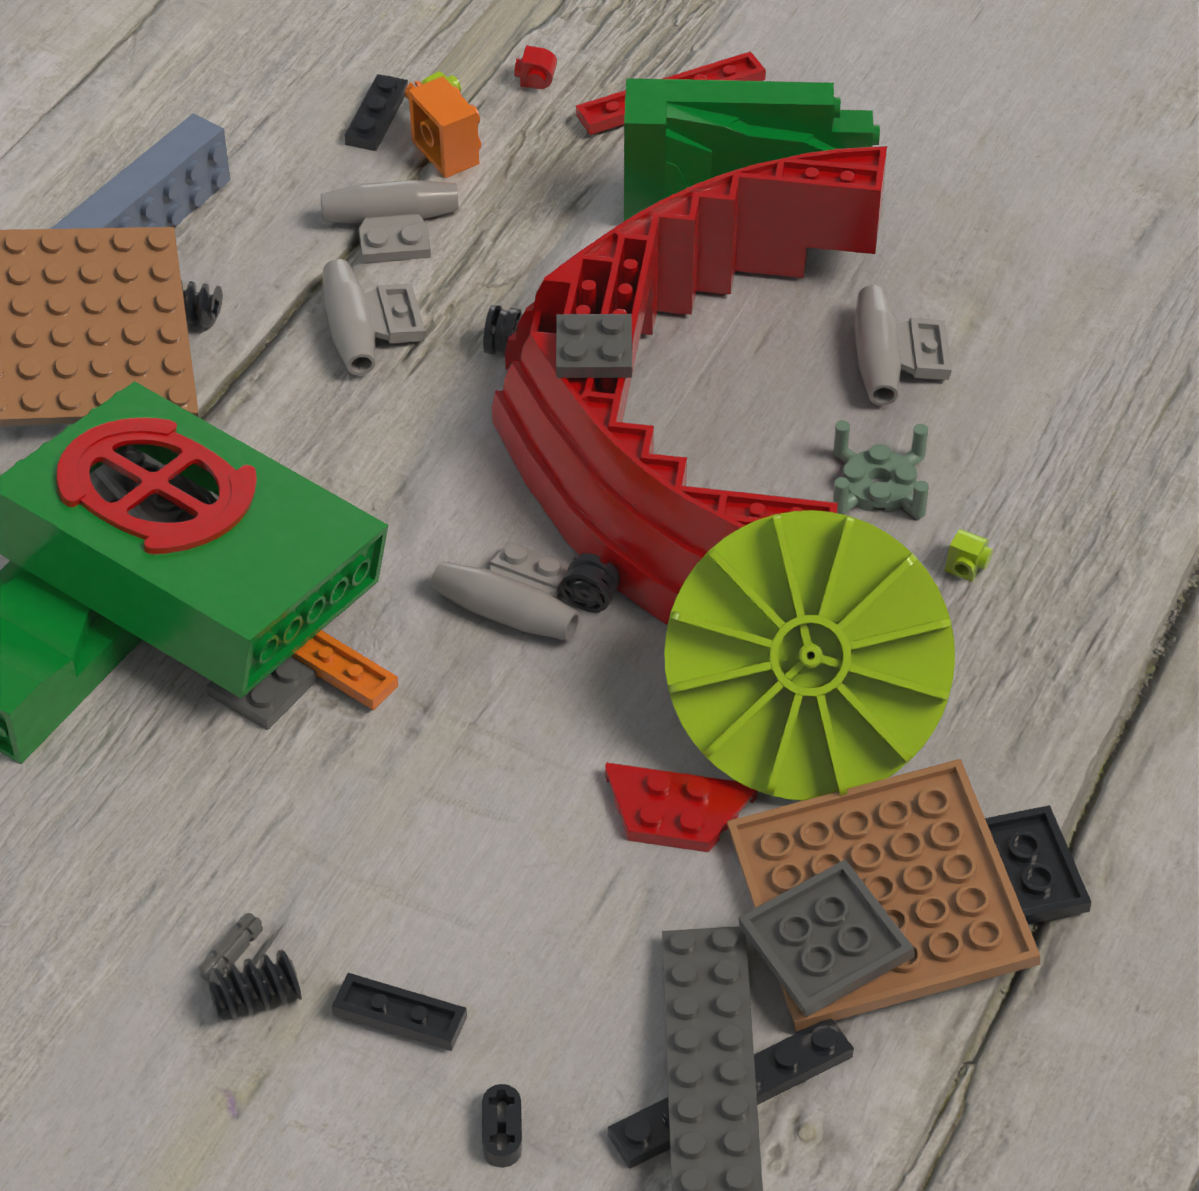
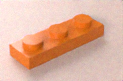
[291,630,398,710]

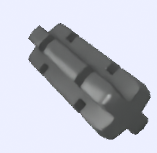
[199,913,263,982]

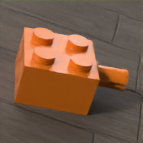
[404,76,481,178]

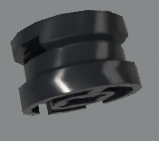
[483,305,522,356]
[560,553,620,612]

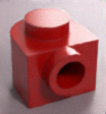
[514,45,557,89]

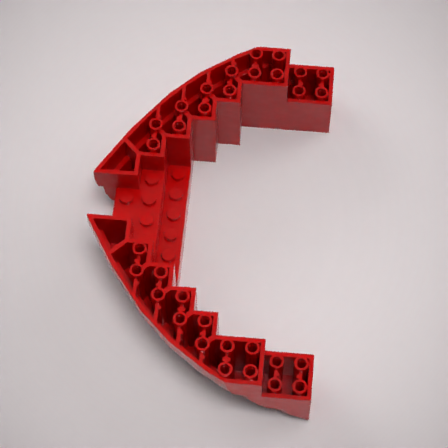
[492,146,887,625]

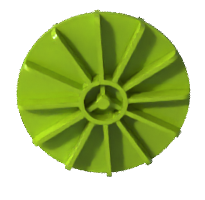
[664,510,955,801]

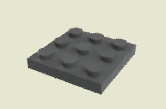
[738,859,914,1017]

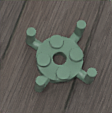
[833,420,929,519]

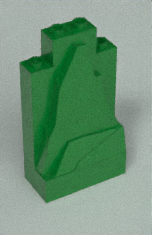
[624,78,880,221]
[0,561,142,764]

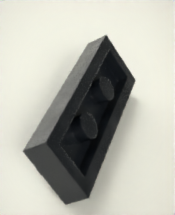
[344,74,408,151]
[332,973,467,1051]

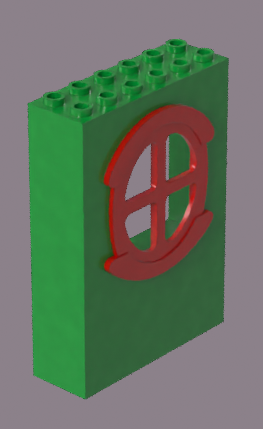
[0,381,388,698]

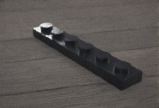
[608,1019,854,1169]

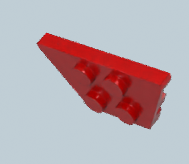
[605,762,758,853]

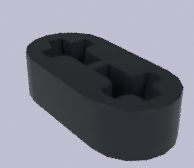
[482,1084,522,1168]

